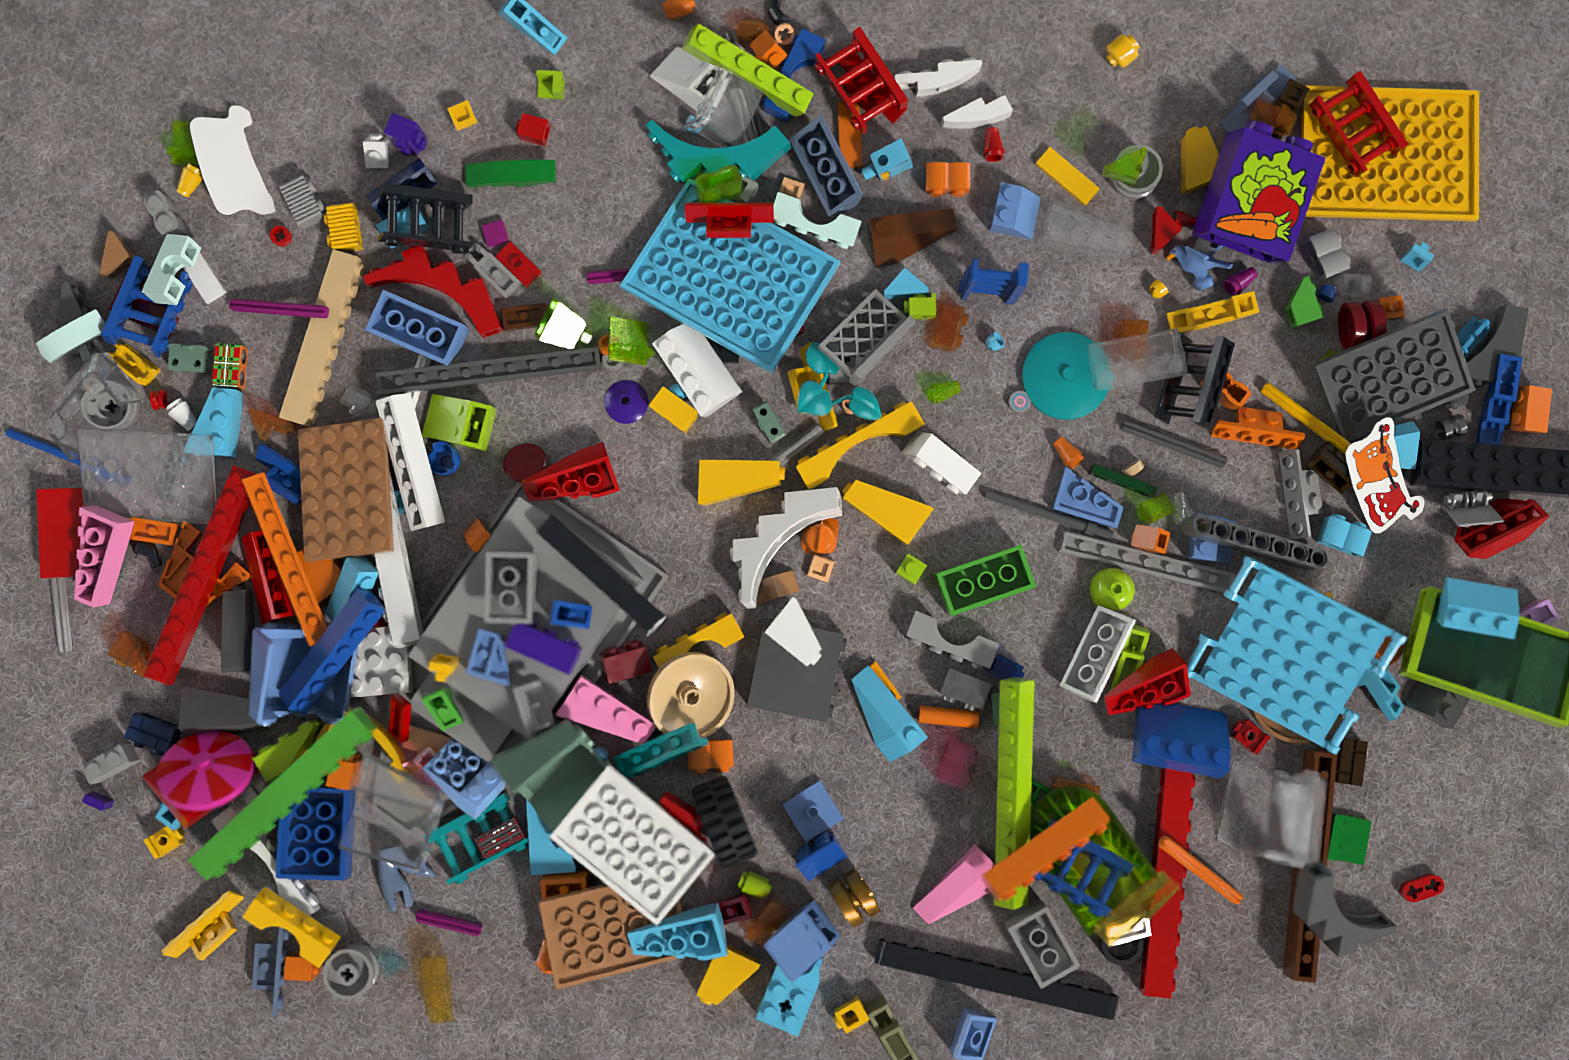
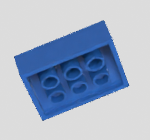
[1132,703,1231,778]
[275,785,356,881]

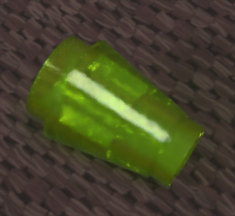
[926,380,961,404]

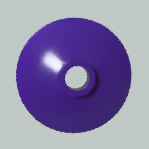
[604,380,648,424]

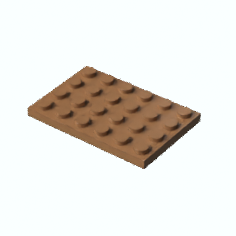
[298,418,394,562]
[538,884,682,990]

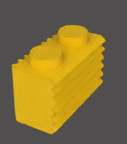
[324,202,363,252]

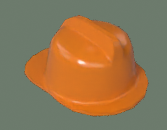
[801,518,839,555]

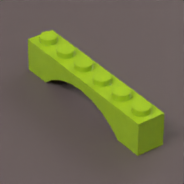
[682,23,814,117]

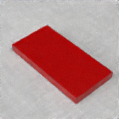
[36,488,87,579]

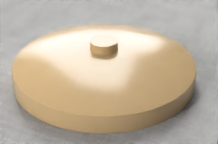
[647,652,735,738]

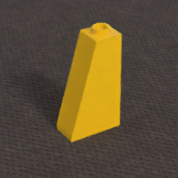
[698,460,785,506]
[842,480,934,546]

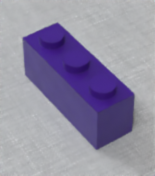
[504,622,583,675]

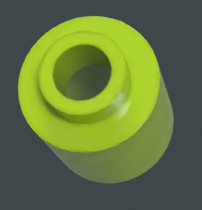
[737,871,772,900]

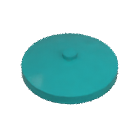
[1022,332,1111,420]

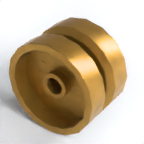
[828,868,881,928]

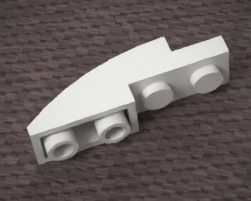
[894,58,982,97]

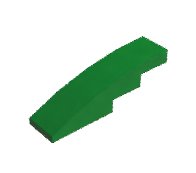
[466,160,556,188]

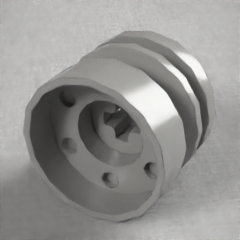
[81,382,141,430]

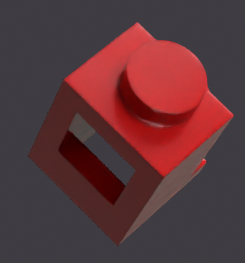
[1230,719,1271,755]

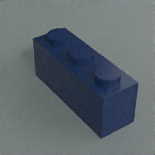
[366,158,438,221]

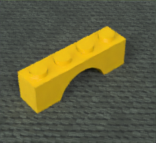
[653,612,745,668]
[242,886,341,968]

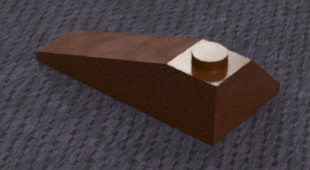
[867,208,957,267]

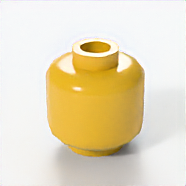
[1106,34,1140,68]

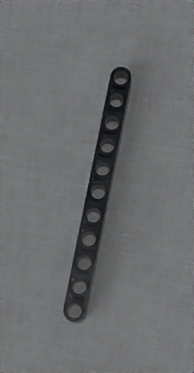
[874,939,1119,1020]

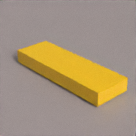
[1035,147,1100,207]

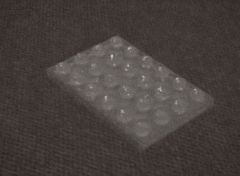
[78,428,216,524]

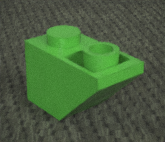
[1284,276,1323,329]

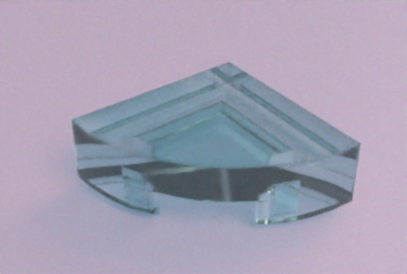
[377,954,409,978]

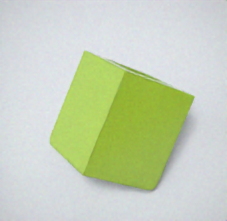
[536,70,565,99]

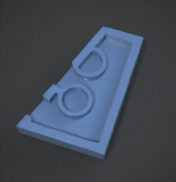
[1052,467,1124,529]

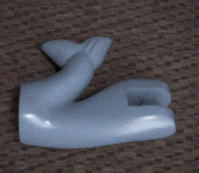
[377,845,435,912]

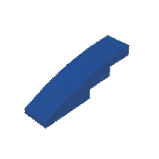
[1476,354,1523,445]

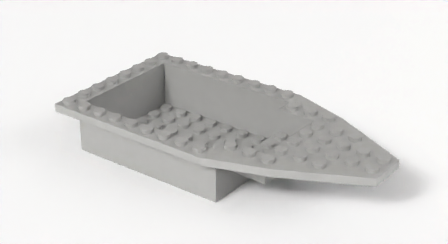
[372,482,669,835]

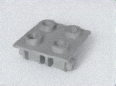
[1441,490,1504,527]

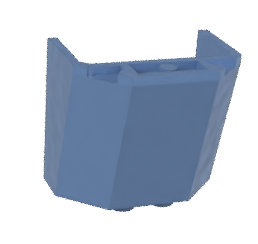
[249,623,358,726]

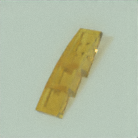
[1093,871,1180,946]

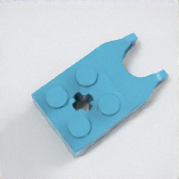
[756,957,823,1037]

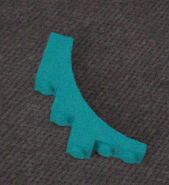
[646,120,792,185]

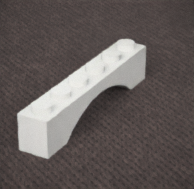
[211,802,320,916]

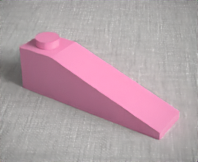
[913,844,995,924]

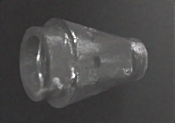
[1171,492,1194,526]

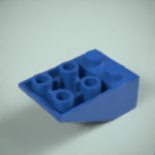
[795,831,847,881]

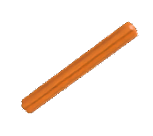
[1158,836,1243,905]

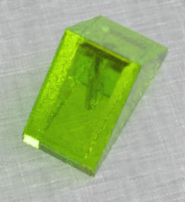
[1102,146,1147,186]

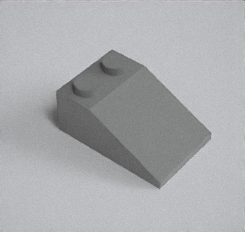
[484,552,537,624]
[1003,901,1081,989]

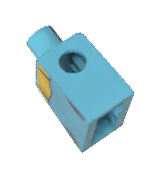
[861,138,913,181]

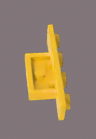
[787,342,837,432]
[161,890,244,960]

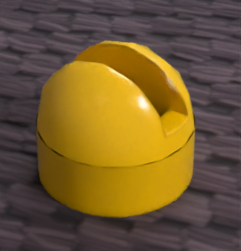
[1149,279,1169,298]

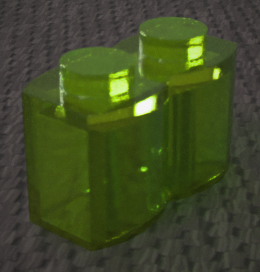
[695,165,742,203]

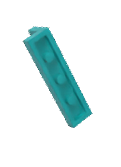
[614,723,709,778]

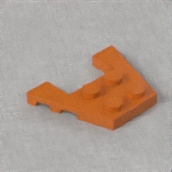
[158,520,251,605]

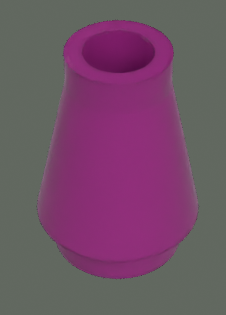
[1223,267,1258,296]

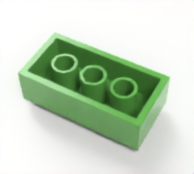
[934,544,1036,616]

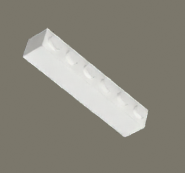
[376,393,445,531]

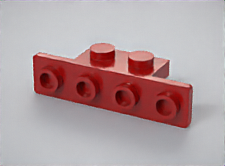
[838,51,907,124]
[684,203,774,238]

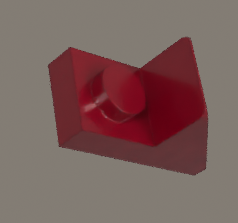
[714,892,753,925]

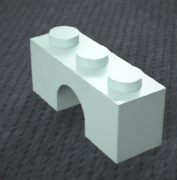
[142,234,201,305]

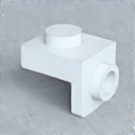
[363,133,390,168]

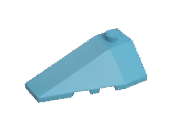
[851,665,928,762]

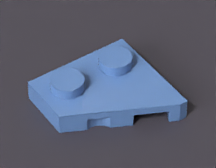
[465,629,511,686]

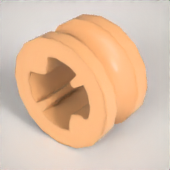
[775,23,795,45]

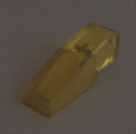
[420,954,454,1023]

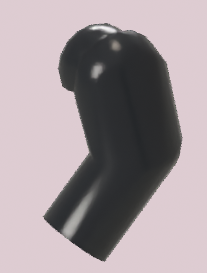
[768,0,788,26]
[132,541,162,568]

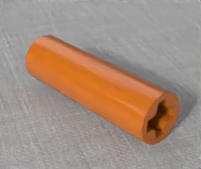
[918,705,979,728]

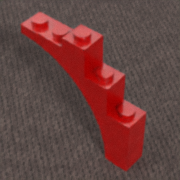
[363,245,504,338]

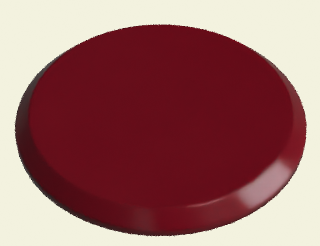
[503,443,547,483]

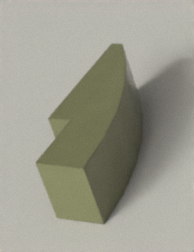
[864,995,919,1060]

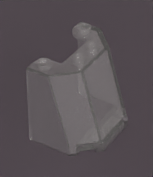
[339,753,444,871]
[1213,759,1327,869]

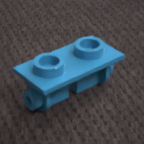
[1457,316,1490,359]

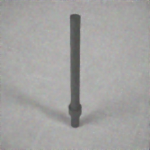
[984,490,1114,540]

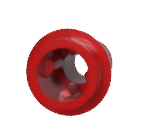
[983,127,1005,162]

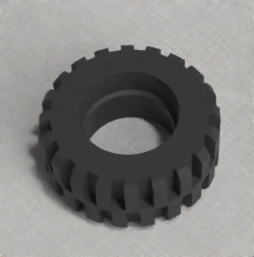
[691,776,758,869]

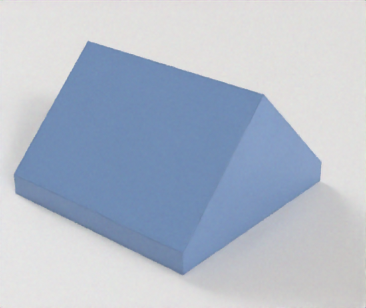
[949,1006,997,1060]

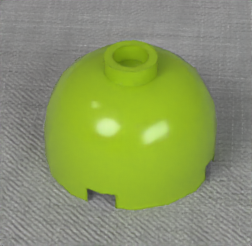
[1089,568,1135,611]

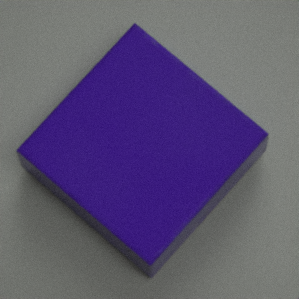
[82,792,114,811]

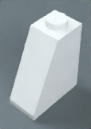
[765,597,822,666]

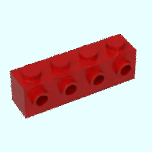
[241,531,293,624]

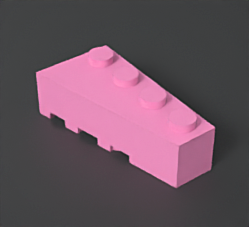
[555,673,656,744]

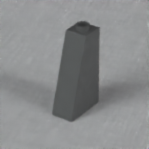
[221,586,255,673]
[179,687,268,737]

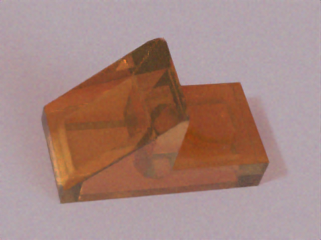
[1247,99,1298,137]
[248,407,297,442]

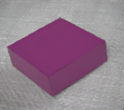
[482,220,510,248]

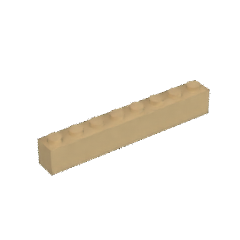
[279,249,365,428]

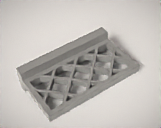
[818,289,916,387]

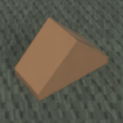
[99,231,134,279]
[757,570,800,605]

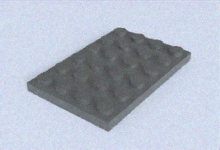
[1313,308,1475,442]

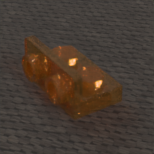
[928,303,968,353]
[744,896,789,946]

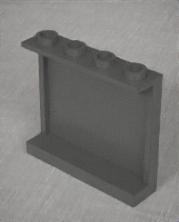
[747,618,847,722]

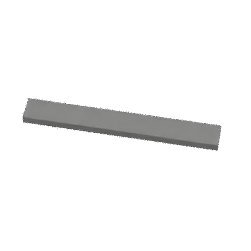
[1058,530,1237,594]

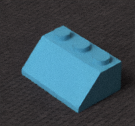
[1435,577,1520,639]

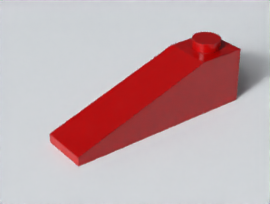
[521,442,620,501]
[1104,648,1191,715]

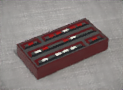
[474,816,526,859]

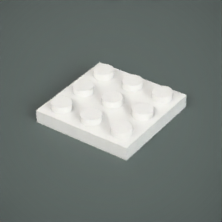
[350,627,413,698]

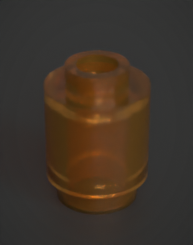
[737,18,769,42]

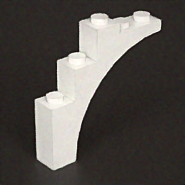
[730,487,842,609]

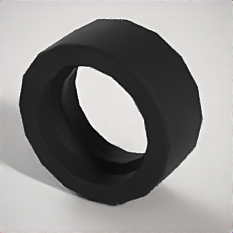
[1098,927,1144,966]

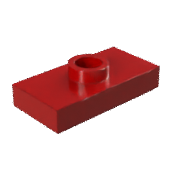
[495,241,542,288]
[388,693,412,743]

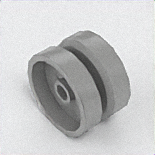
[1110,144,1163,200]
[323,943,380,1000]

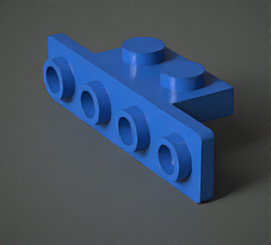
[256,443,302,506]

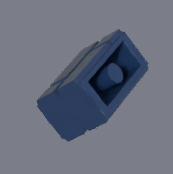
[124,712,181,756]

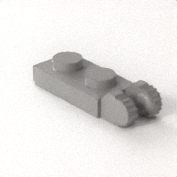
[464,242,521,299]

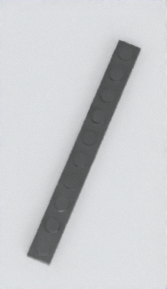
[376,347,601,396]

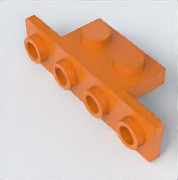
[1211,407,1305,449]

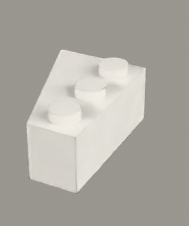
[902,431,981,495]

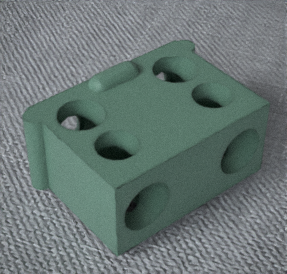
[167,343,213,373]
[752,401,786,444]

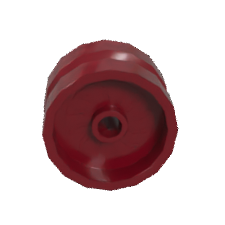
[1337,300,1387,350]

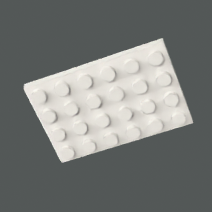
[550,765,716,925]

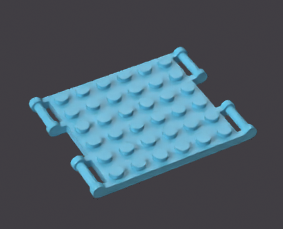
[1187,555,1407,754]

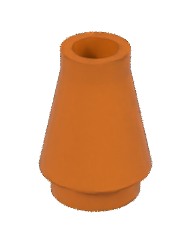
[1053,436,1085,470]

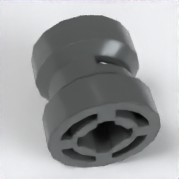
[1435,414,1468,441]

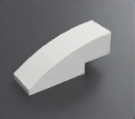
[940,95,1013,129]

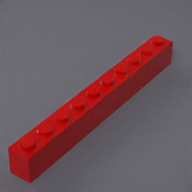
[143,465,257,686]
[1139,768,1196,999]

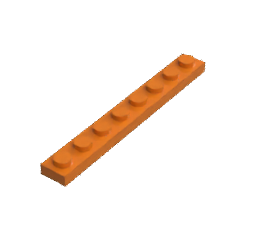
[242,472,327,647]

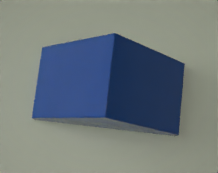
[549,600,593,629]

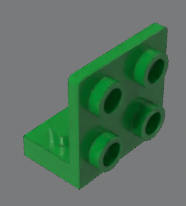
[1328,812,1371,865]

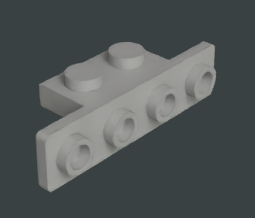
[1279,449,1323,539]

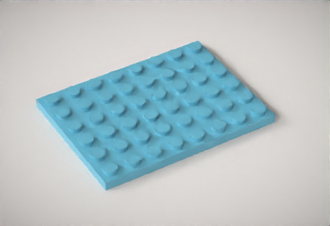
[620,178,840,374]

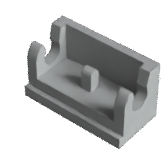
[513,680,554,734]

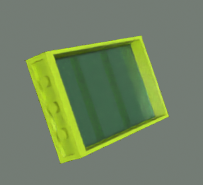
[1398,586,1569,728]

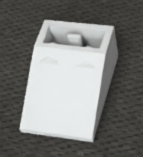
[650,47,731,115]

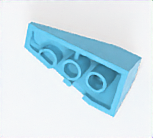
[627,902,728,960]

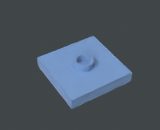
[782,780,844,843]

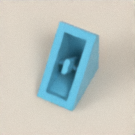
[883,268,929,299]

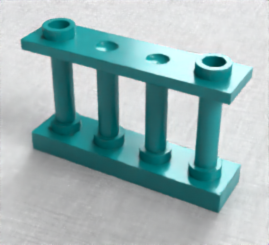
[423,792,529,885]

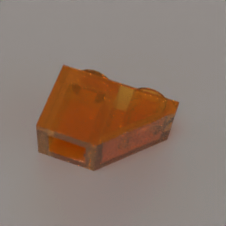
[107,631,152,678]

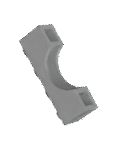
[905,611,999,671]

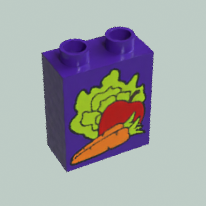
[1191,121,1326,264]

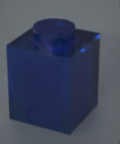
[987,654,1024,680]

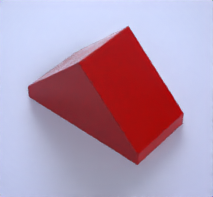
[1151,206,1182,255]

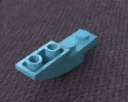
[1357,657,1404,721]

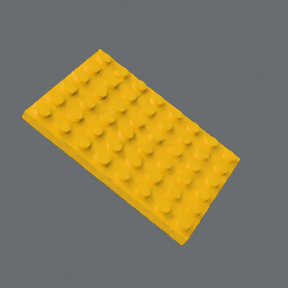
[1301,85,1479,222]

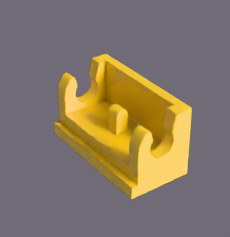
[104,343,161,387]
[649,386,699,434]

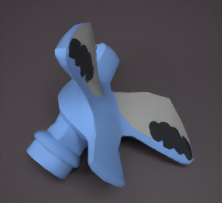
[1166,237,1233,291]

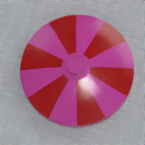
[156,731,254,811]

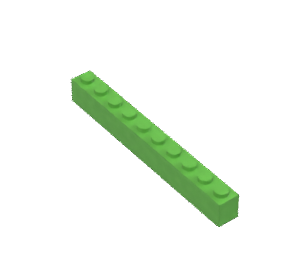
[188,707,378,881]

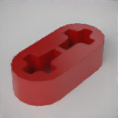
[1399,874,1444,902]

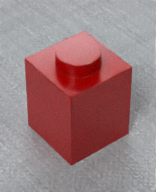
[515,113,551,147]

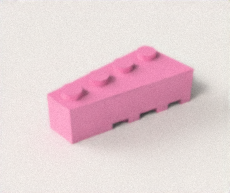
[74,505,135,608]

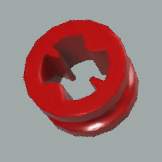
[269,225,292,247]
[149,389,168,411]

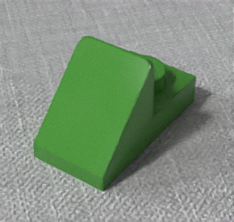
[421,688,464,731]

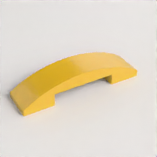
[1166,291,1260,335]
[343,708,410,784]

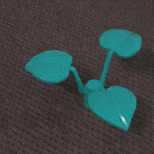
[797,342,881,420]

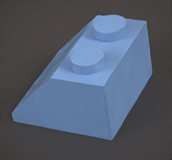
[989,182,1041,240]
[1187,513,1237,565]

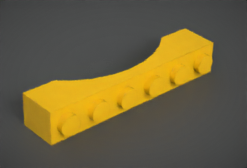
[795,401,925,490]

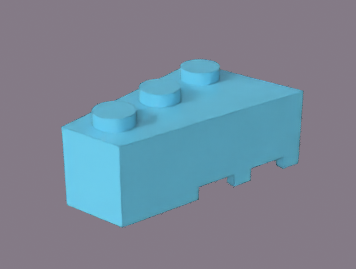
[183,387,243,458]

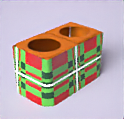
[212,343,248,390]

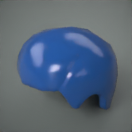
[427,441,461,477]

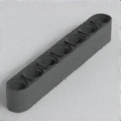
[1182,514,1328,569]

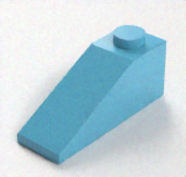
[497,0,567,55]

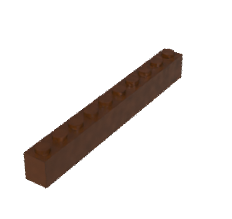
[1283,749,1337,983]

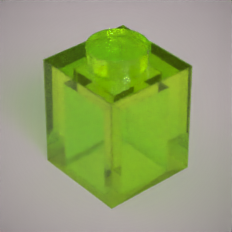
[1136,492,1175,525]

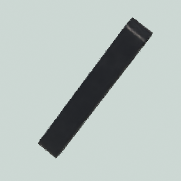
[536,514,669,637]

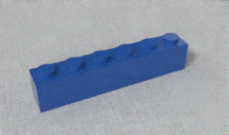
[278,588,386,715]

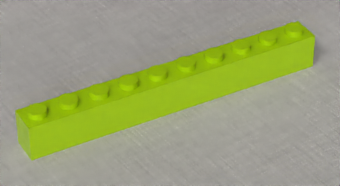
[994,677,1034,910]

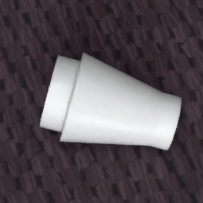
[166,398,197,432]

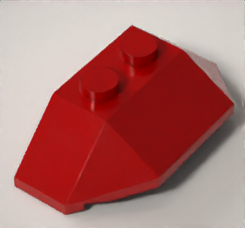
[1454,499,1549,559]
[660,792,708,845]

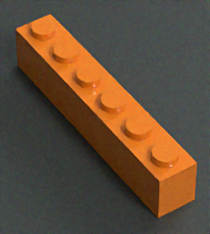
[981,797,1110,902]

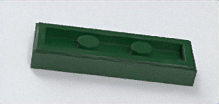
[1088,464,1158,497]

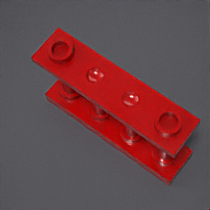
[814,27,908,135]
[1309,71,1409,178]

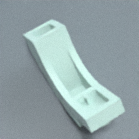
[36,309,106,364]

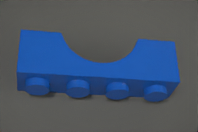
[762,28,826,123]

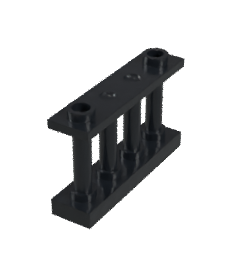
[378,183,473,254]
[1154,333,1235,429]

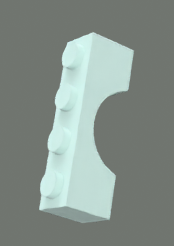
[773,192,862,249]

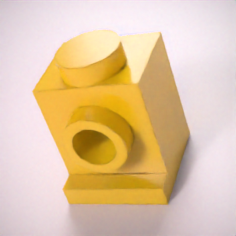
[143,826,186,859]
[833,995,870,1034]

